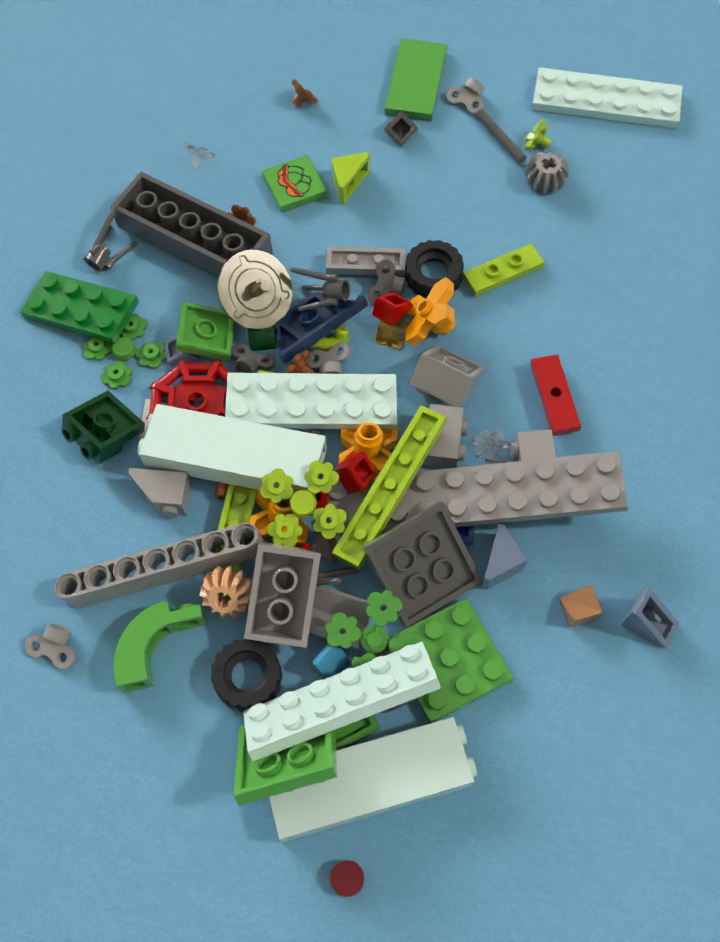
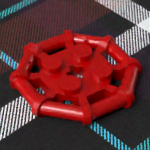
[146,360,231,420]

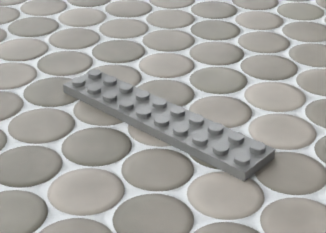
[327,451,628,534]

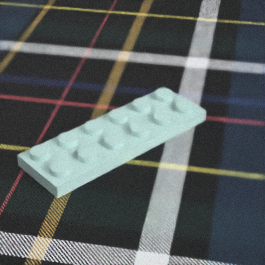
[532,68,682,129]
[225,373,397,429]
[243,641,441,761]

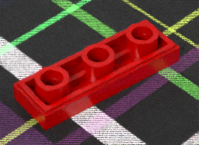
[530,354,581,436]

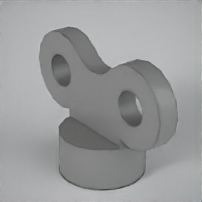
[446,78,485,115]
[308,342,351,374]
[25,623,76,669]

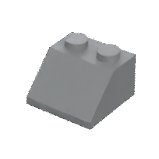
[409,345,486,407]

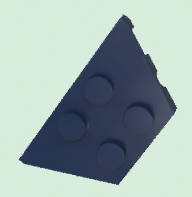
[274,292,368,364]

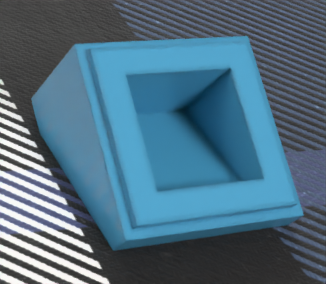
[312,644,350,679]

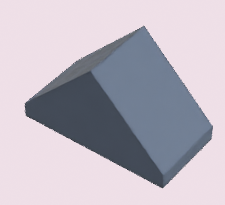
[481,523,527,589]
[621,587,679,648]

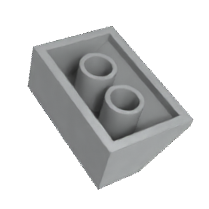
[244,542,321,648]

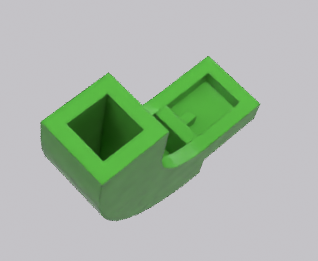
[114,600,207,693]

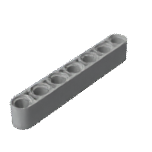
[54,522,264,608]

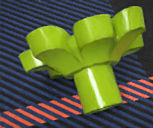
[524,119,551,150]

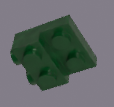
[61,391,145,464]

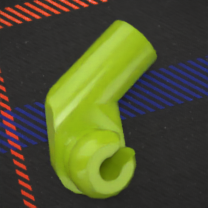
[310,326,350,351]

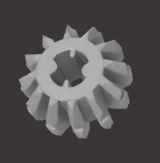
[525,150,569,194]

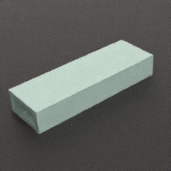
[137,404,327,496]
[269,717,477,842]

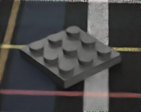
[362,501,483,628]

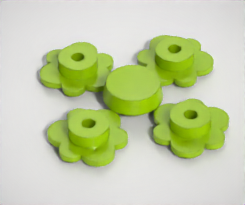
[260,460,347,546]

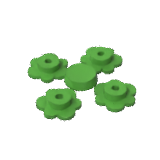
[82,314,166,389]
[325,590,423,668]

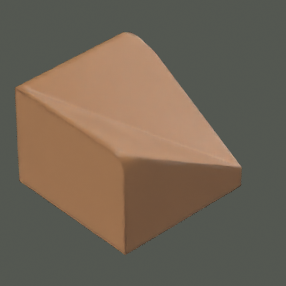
[559,585,603,627]

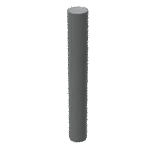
[475,109,527,164]

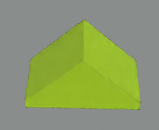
[331,152,370,205]

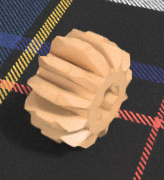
[199,565,251,619]

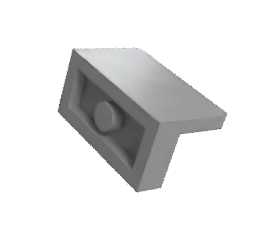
[309,585,370,649]

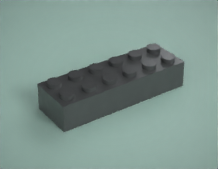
[110,171,273,277]

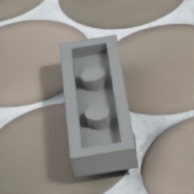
[326,246,406,276]

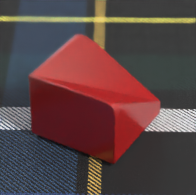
[372,292,413,326]
[333,450,379,494]

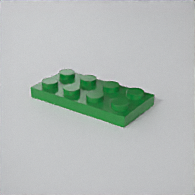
[20,271,139,344]

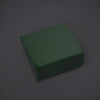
[248,325,277,351]

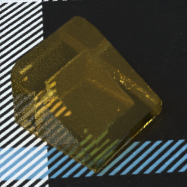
[376,318,410,349]

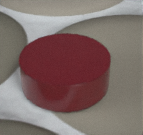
[330,860,364,897]

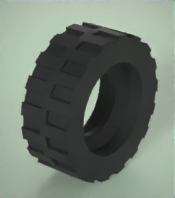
[405,240,464,299]
[211,639,283,712]

